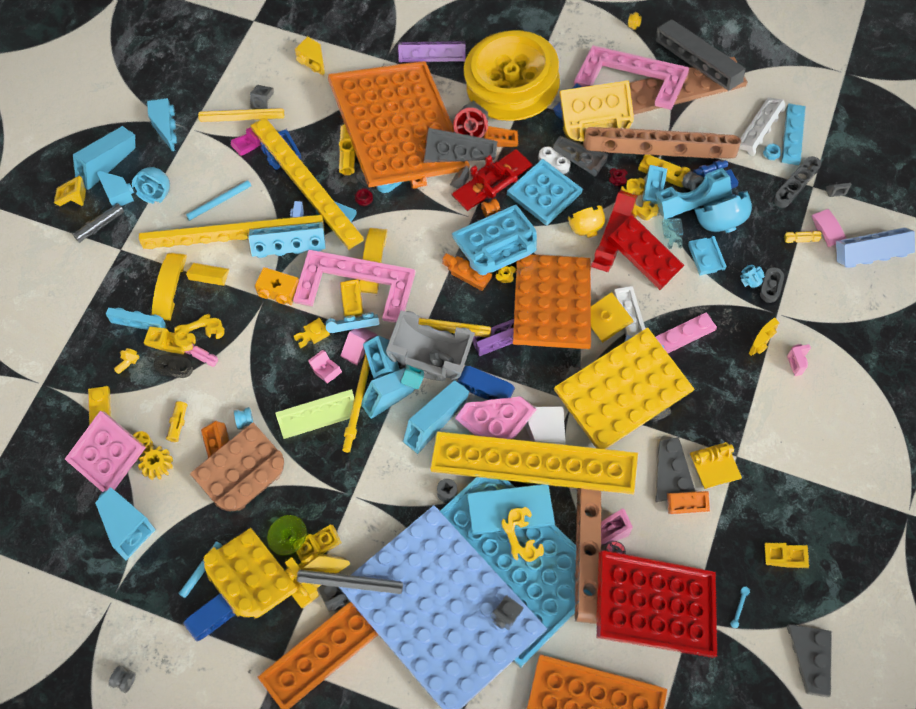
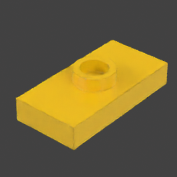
[340,279,364,317]

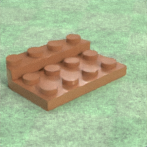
[190,422,284,511]

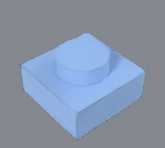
[290,201,304,218]

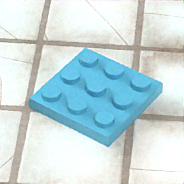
[507,159,583,226]

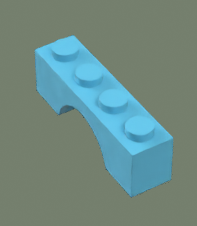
[655,168,732,219]

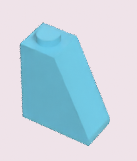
[361,368,414,418]

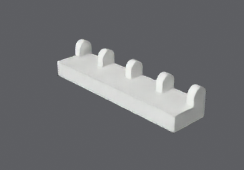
[739,98,786,156]

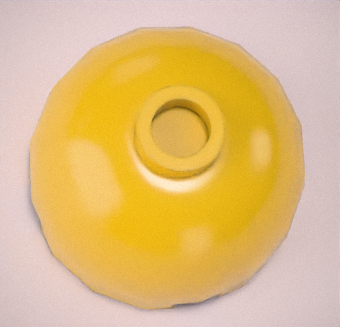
[568,206,605,238]

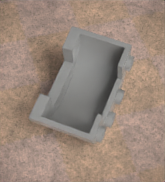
[386,310,475,381]

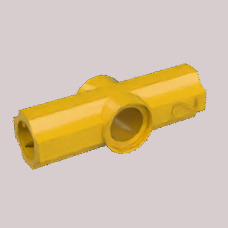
[339,123,356,175]

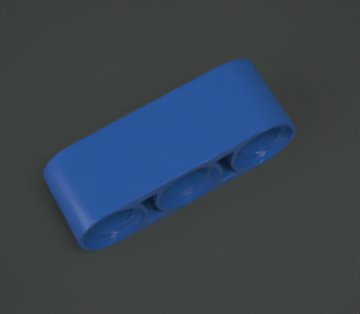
[457,366,515,400]
[184,593,235,641]

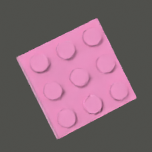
[65,411,146,492]

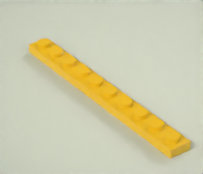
[251,117,364,250]
[139,215,325,249]

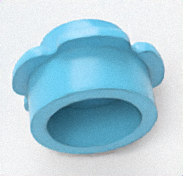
[763,144,781,160]

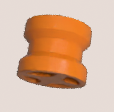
[481,198,501,218]

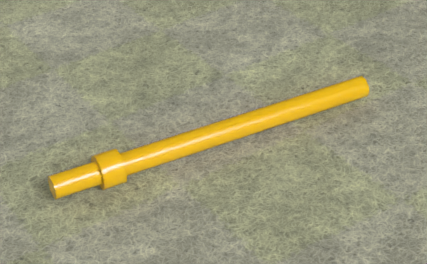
[342,353,370,452]

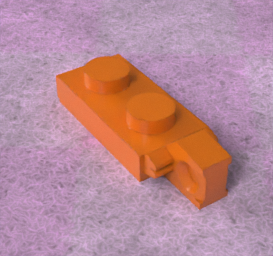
[442,253,492,291]

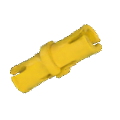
[166,401,188,442]

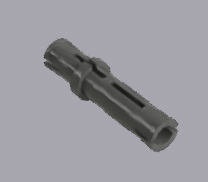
[72,203,124,243]

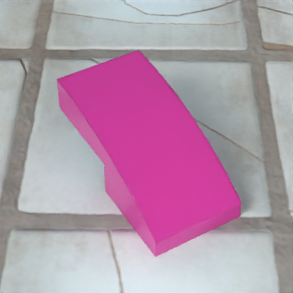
[231,127,261,156]

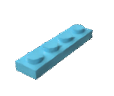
[781,103,806,166]

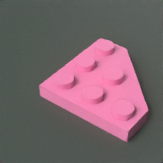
[455,396,537,439]

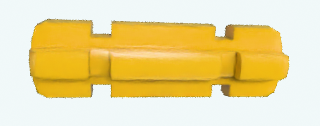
[784,231,821,243]

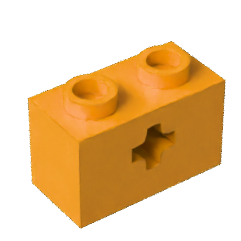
[255,267,299,305]

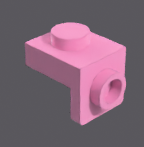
[309,350,342,383]

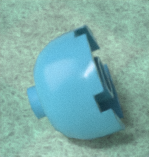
[132,167,170,204]

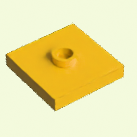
[591,292,634,343]

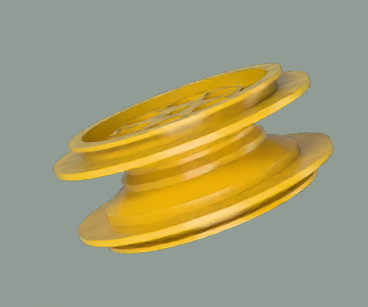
[464,30,560,121]

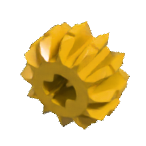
[138,446,173,480]

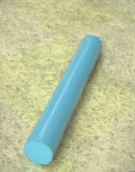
[179,541,223,598]

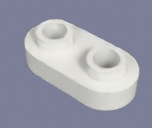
[539,147,570,174]

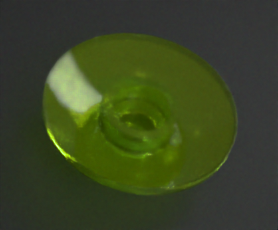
[267,515,307,555]

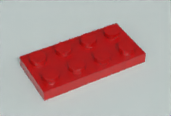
[607,214,684,290]

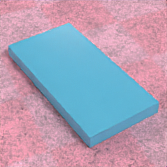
[467,484,555,535]

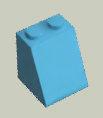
[95,487,155,560]

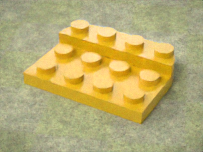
[559,80,634,142]
[204,528,298,618]

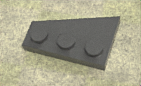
[553,136,608,177]
[787,624,832,697]

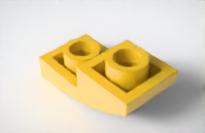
[749,318,780,356]
[293,524,342,562]

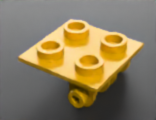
[690,442,742,489]

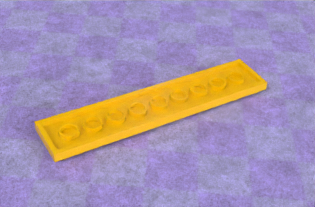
[431,432,638,494]

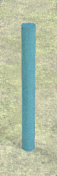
[186,180,251,221]

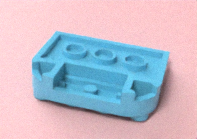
[452,204,537,275]

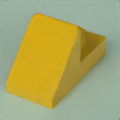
[54,176,86,206]

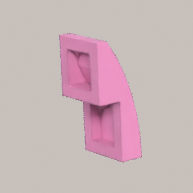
[811,209,847,247]

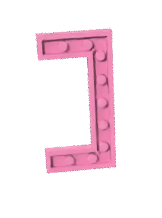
[574,45,689,110]
[293,250,416,323]

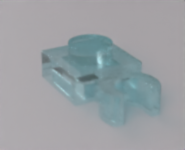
[662,218,684,249]

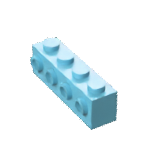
[249,222,326,258]

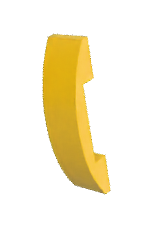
[360,228,388,294]
[151,253,187,321]

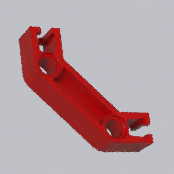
[591,190,638,273]

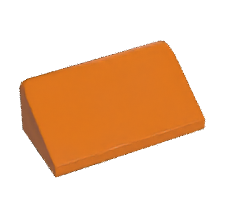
[201,421,230,458]

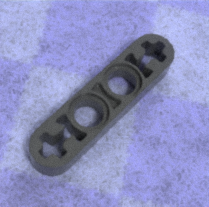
[774,156,821,208]

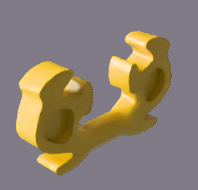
[621,178,659,220]
[175,314,224,351]
[501,507,544,562]

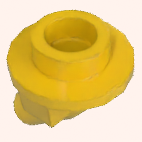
[114,348,140,374]

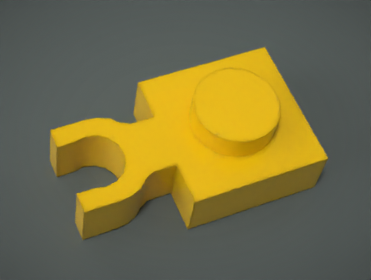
[294,318,330,348]

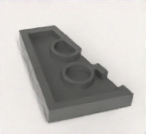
[656,437,695,502]

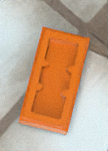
[667,491,710,514]

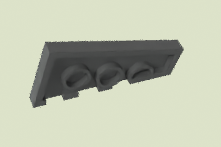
[424,128,497,163]

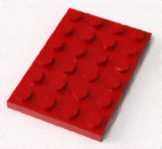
[596,550,717,658]

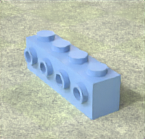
[836,227,915,268]

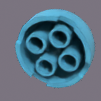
[695,191,752,233]

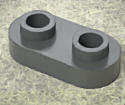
[760,268,784,303]

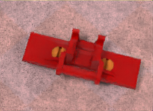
[451,149,532,211]

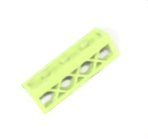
[276,389,354,439]

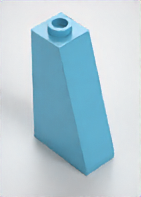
[73,126,135,190]
[403,380,469,454]

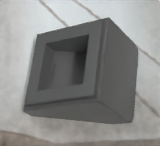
[450,166,469,189]
[826,183,852,197]

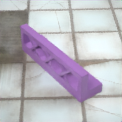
[398,41,466,62]
[472,319,514,356]

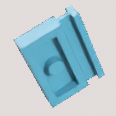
[688,236,726,275]

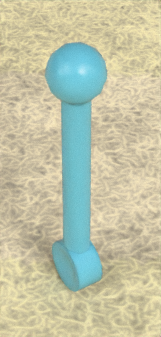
[731,587,750,628]

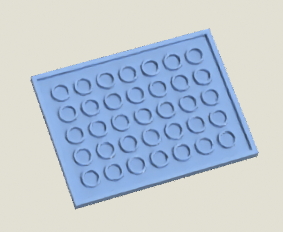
[338,505,547,709]

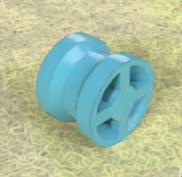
[234,407,253,429]

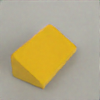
[186,263,229,286]

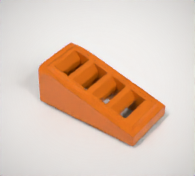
[483,126,518,147]

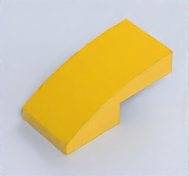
[144,327,184,354]
[765,543,809,568]

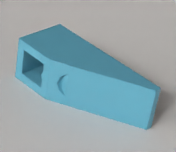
[147,98,177,151]

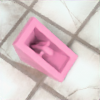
[341,328,377,365]
[601,509,633,546]

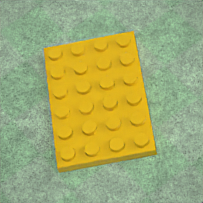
[554,327,694,449]

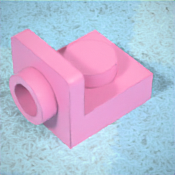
[787,344,811,376]

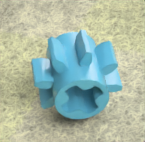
[740,265,765,288]

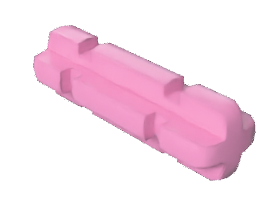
[184,344,218,367]

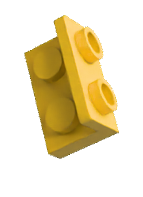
[285,557,319,608]

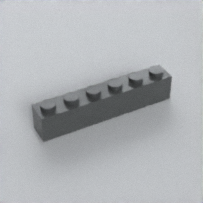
[656,19,746,91]

